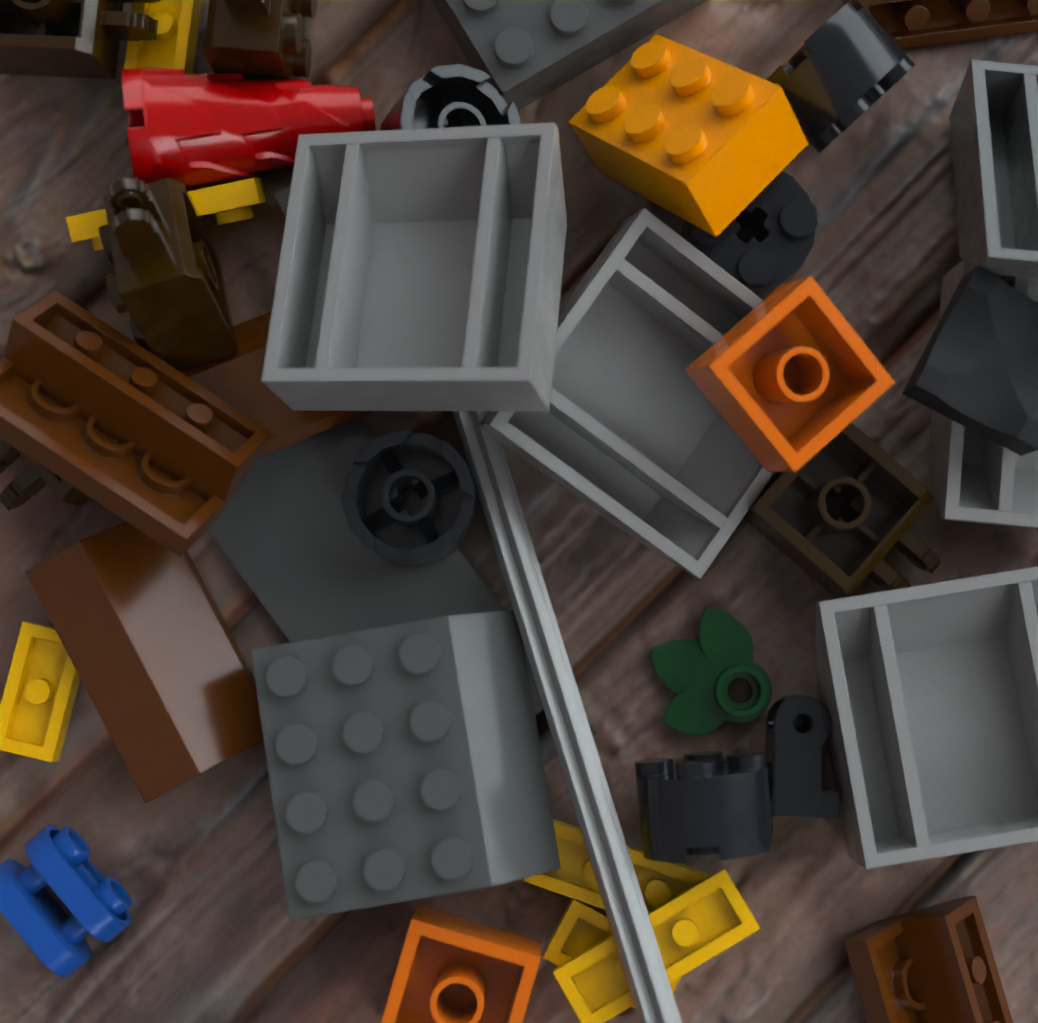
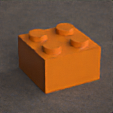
[685,276,895,473]
[381,904,541,1023]

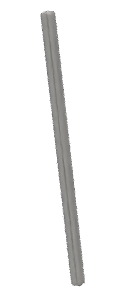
[452,411,682,1023]

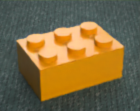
[568,34,809,237]

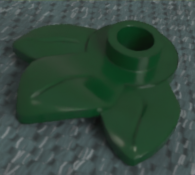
[650,608,772,735]

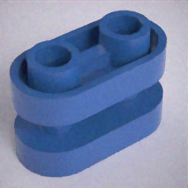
[0,825,133,978]

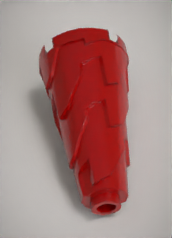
[122,68,376,191]

